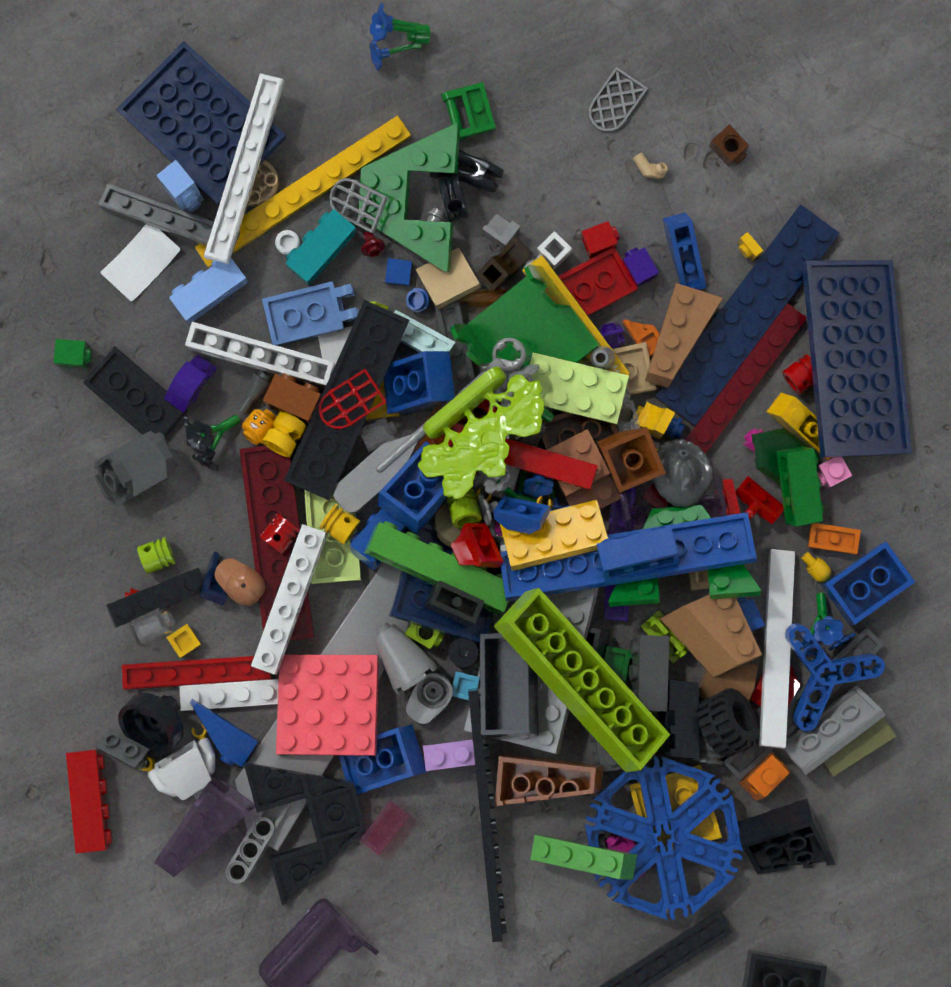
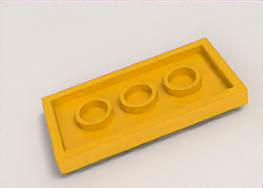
[500,500,608,571]

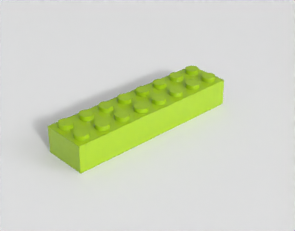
[494,588,670,772]

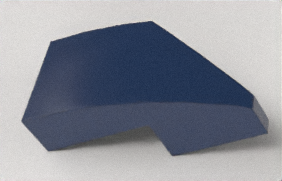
[200,552,228,606]

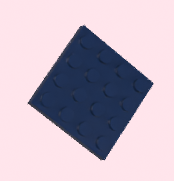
[389,524,502,644]

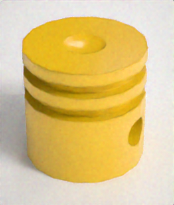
[319,504,361,545]

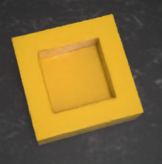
[737,232,763,261]
[166,624,202,658]

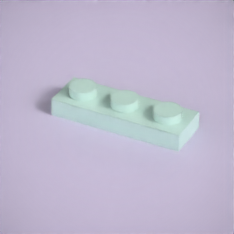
[394,310,457,356]

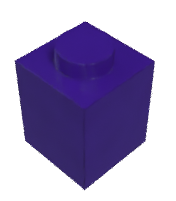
[623,247,659,288]

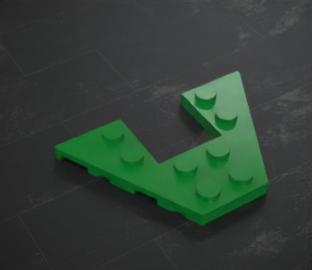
[358,123,461,272]
[609,505,761,607]

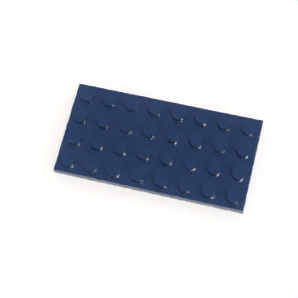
[802,260,912,458]

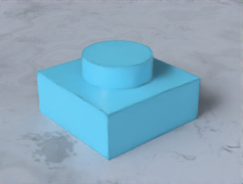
[452,671,480,700]

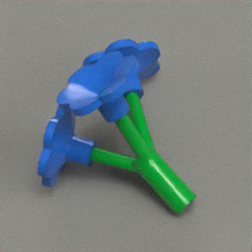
[802,593,856,659]

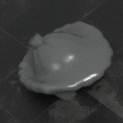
[652,439,713,508]

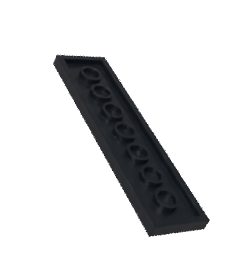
[284,300,410,501]

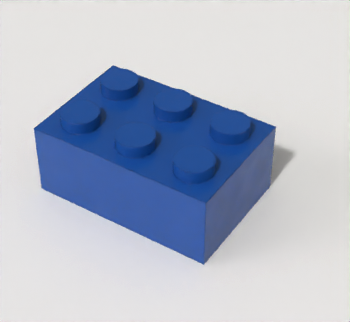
[383,351,455,414]
[821,541,915,626]

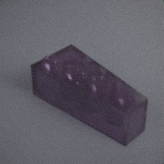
[154,776,255,877]

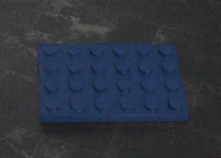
[116,41,287,206]

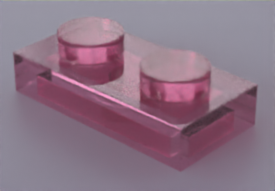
[360,800,410,855]

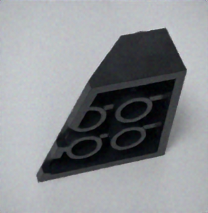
[738,798,835,874]

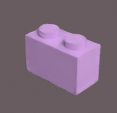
[423,739,475,771]

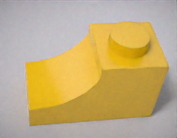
[633,402,675,440]

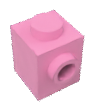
[817,457,852,490]

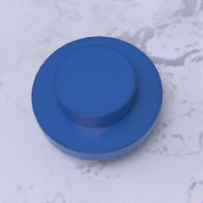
[406,288,430,312]
[665,418,685,441]

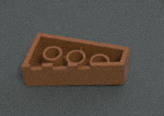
[495,754,603,806]

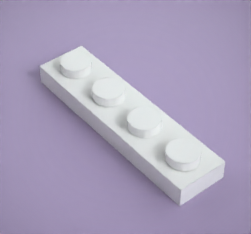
[179,679,279,711]

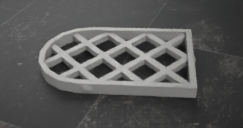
[589,67,648,132]

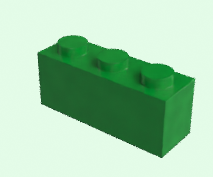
[777,446,824,527]

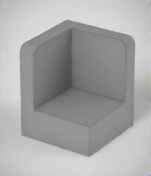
[482,214,520,249]

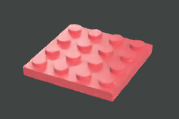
[276,655,379,756]

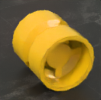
[262,411,307,458]

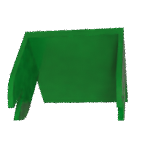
[450,265,601,369]

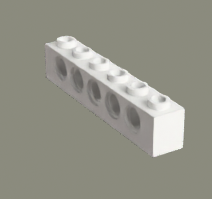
[185,322,335,388]
[251,524,328,675]

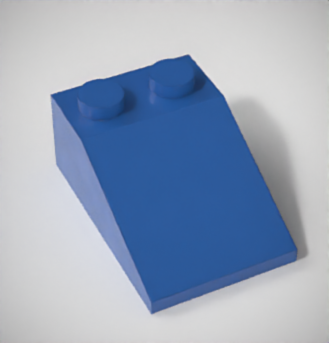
[378,441,447,534]
[339,724,427,795]

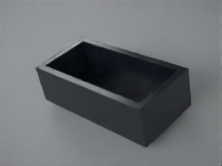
[480,633,539,737]

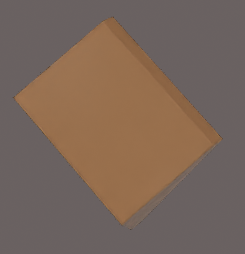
[699,662,758,701]

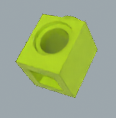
[405,623,445,649]

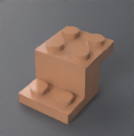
[547,429,621,510]

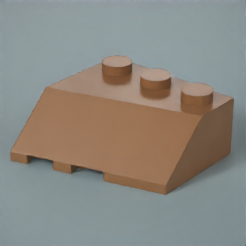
[660,595,762,678]

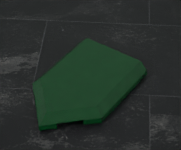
[751,428,820,487]

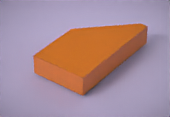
[622,319,659,358]

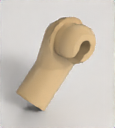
[633,152,668,179]

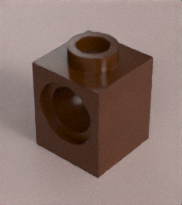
[709,124,749,167]

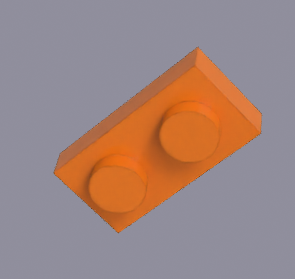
[807,523,861,555]

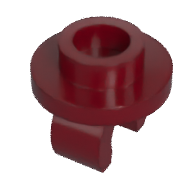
[361,231,385,257]

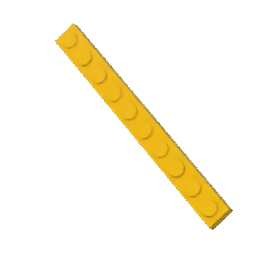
[195,115,411,268]

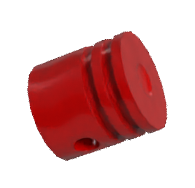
[782,354,813,395]
[259,513,300,555]

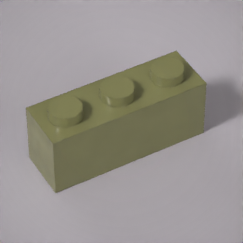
[822,717,896,777]

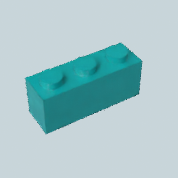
[285,209,357,286]

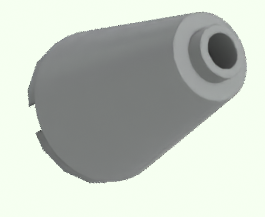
[374,622,437,694]

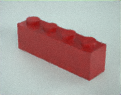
[66,749,113,854]

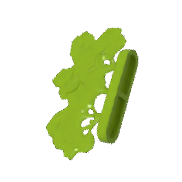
[418,366,545,499]

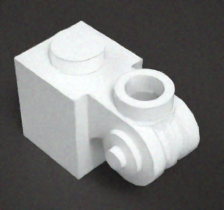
[522,231,572,275]

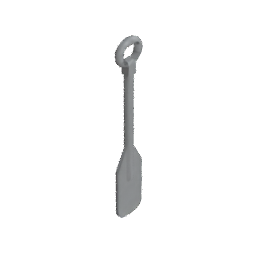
[333,338,526,513]

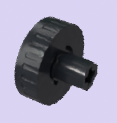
[118,692,184,757]

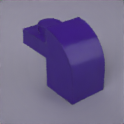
[164,354,217,412]

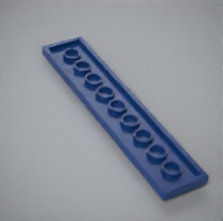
[500,512,757,602]

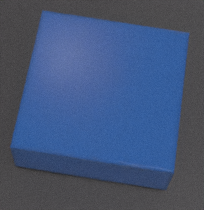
[385,258,412,286]

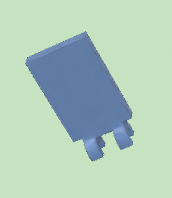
[262,281,359,346]

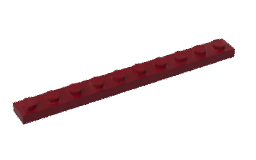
[642,303,807,509]

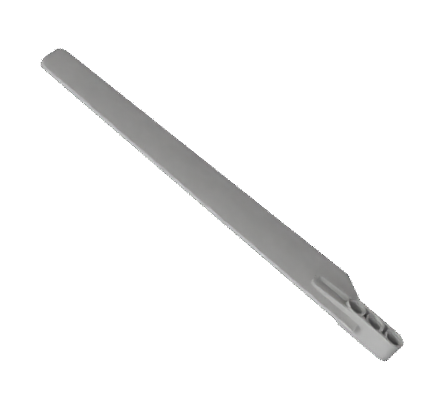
[226,482,487,884]

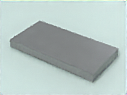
[781,685,886,776]

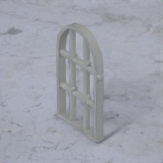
[329,178,388,233]

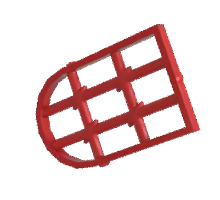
[319,369,386,429]

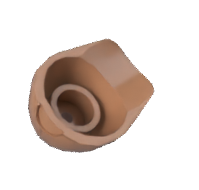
[215,558,266,606]

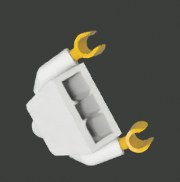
[139,725,215,804]

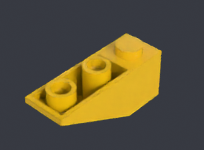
[766,393,830,460]

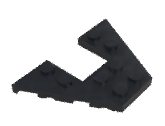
[243,762,366,905]

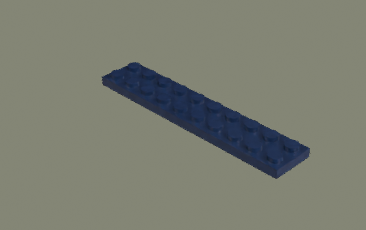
[655,204,839,426]

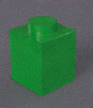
[53,339,92,369]

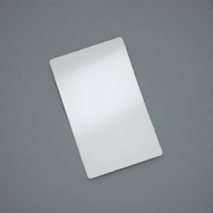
[101,225,180,301]

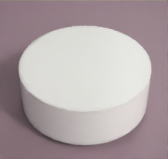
[275,230,300,256]

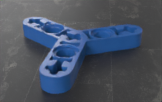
[785,623,885,732]

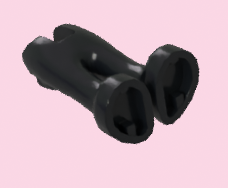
[430,149,504,192]

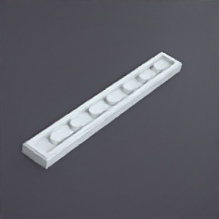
[204,73,284,265]
[759,549,795,749]

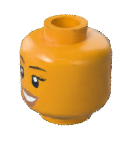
[242,409,276,446]

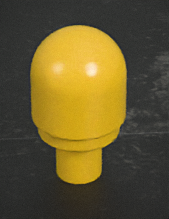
[801,552,831,582]

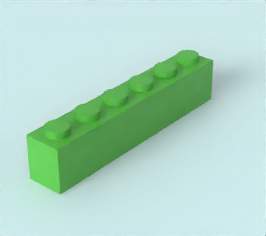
[364,521,508,615]

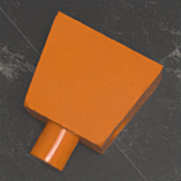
[738,751,790,801]

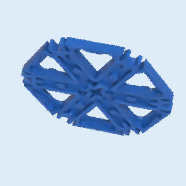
[584,756,743,920]

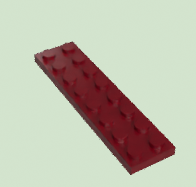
[239,445,315,641]

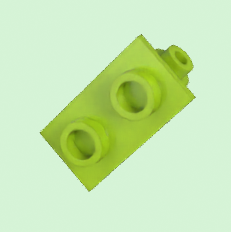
[640,610,688,664]

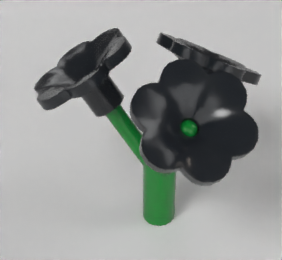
[184,414,240,471]

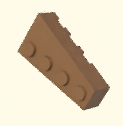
[645,283,723,388]

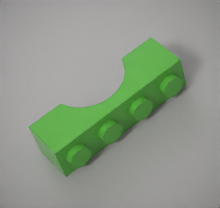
[530,835,637,880]

